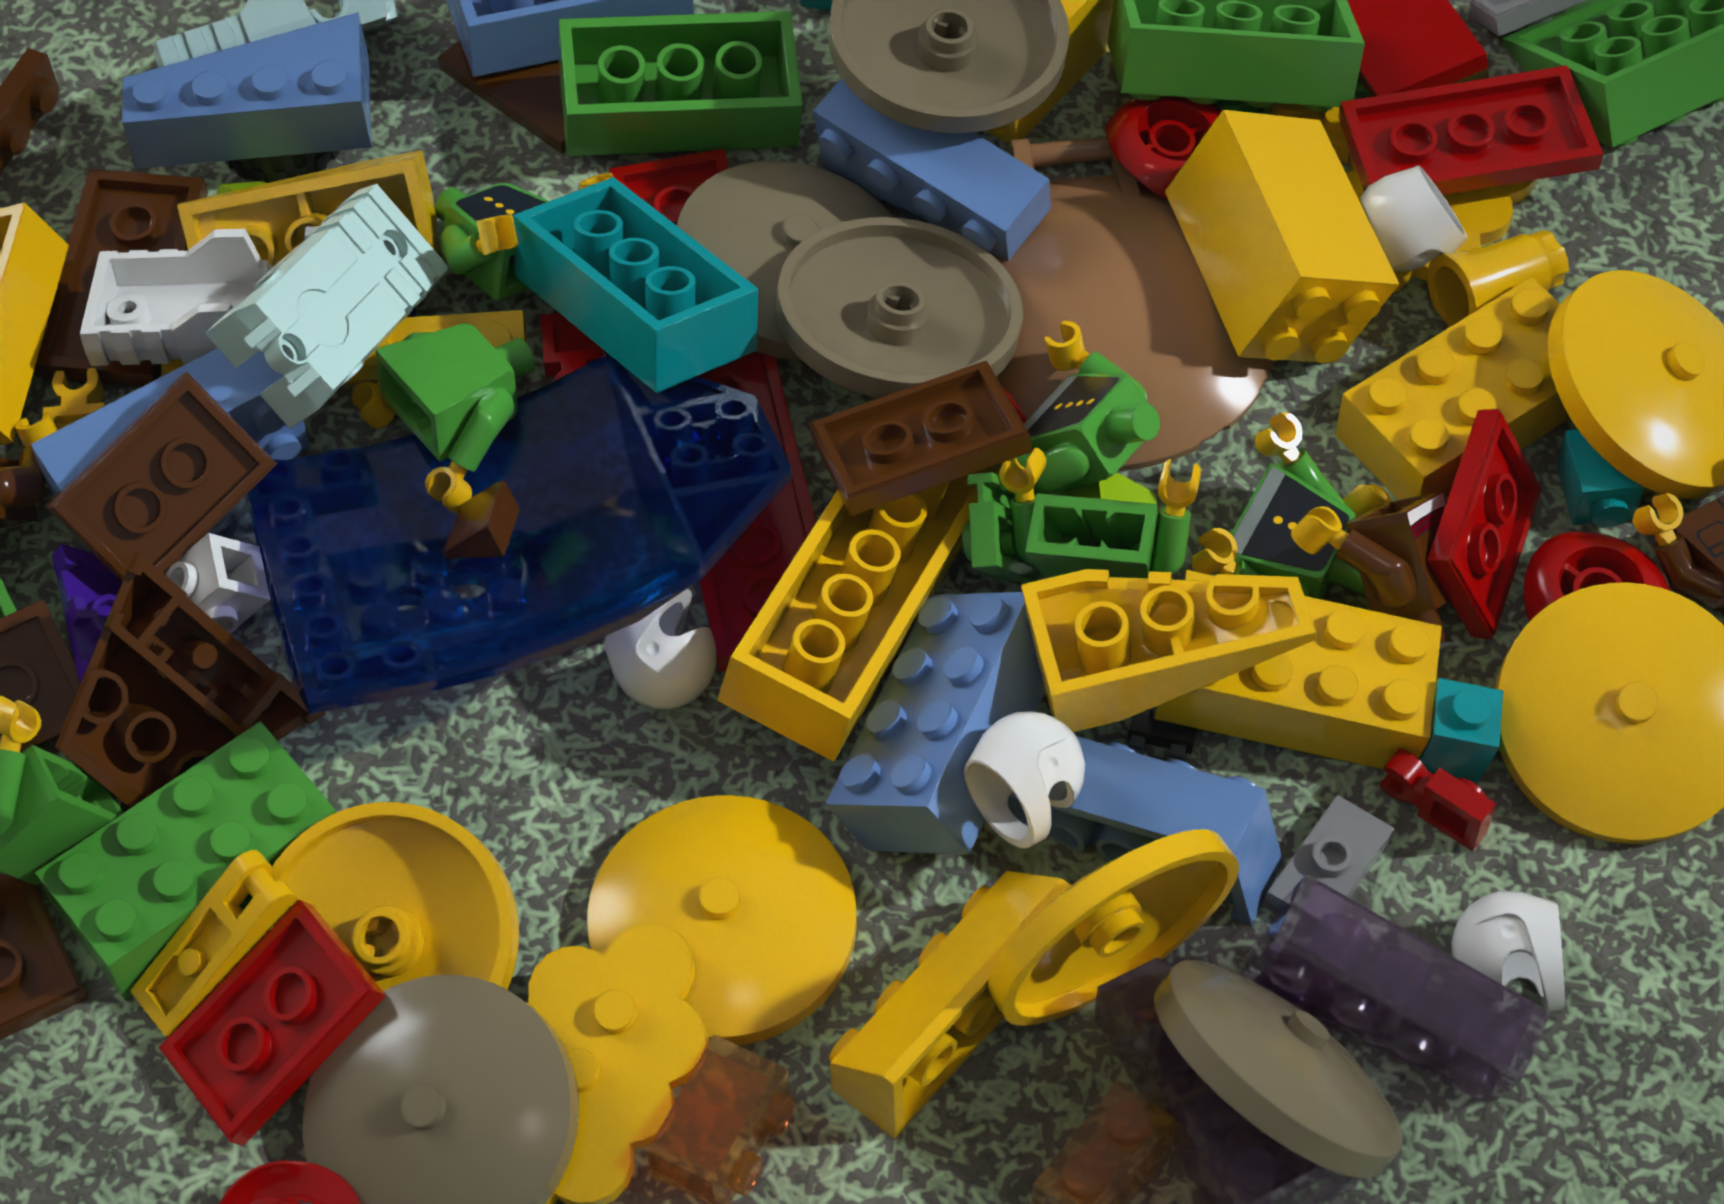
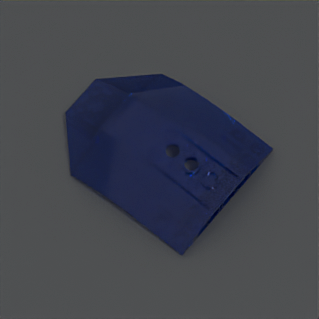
[245,350,792,714]

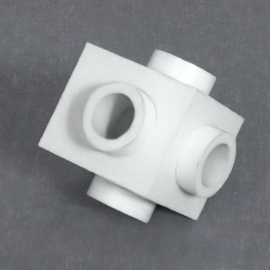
[165,533,271,634]

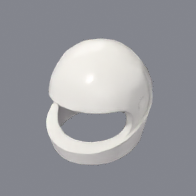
[1359,166,1468,272]
[603,580,716,709]
[964,711,1085,849]
[1451,890,1565,1013]

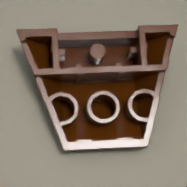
[55,551,327,808]

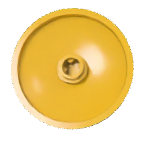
[1548,270,1724,499]
[1495,582,1724,844]
[587,795,857,1047]
[269,802,519,991]
[988,829,1239,1026]

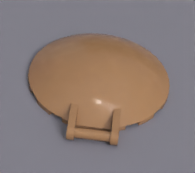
[989,137,1275,471]

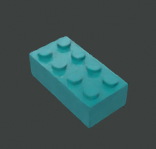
[513,177,758,393]

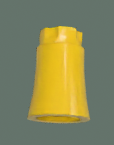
[1427,230,1569,327]

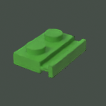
[962,472,1037,583]

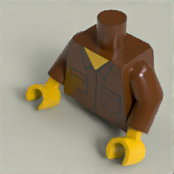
[1632,493,1724,615]

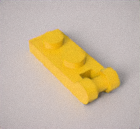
[130,850,298,1037]

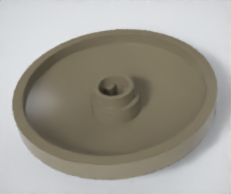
[828,0,1069,133]
[677,161,893,361]
[775,217,1023,398]
[1153,960,1403,1178]
[303,975,579,1204]

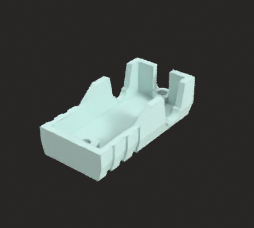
[154,0,400,68]
[205,184,449,429]

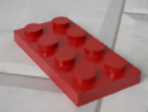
[1338,65,1603,195]

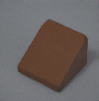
[443,481,520,559]

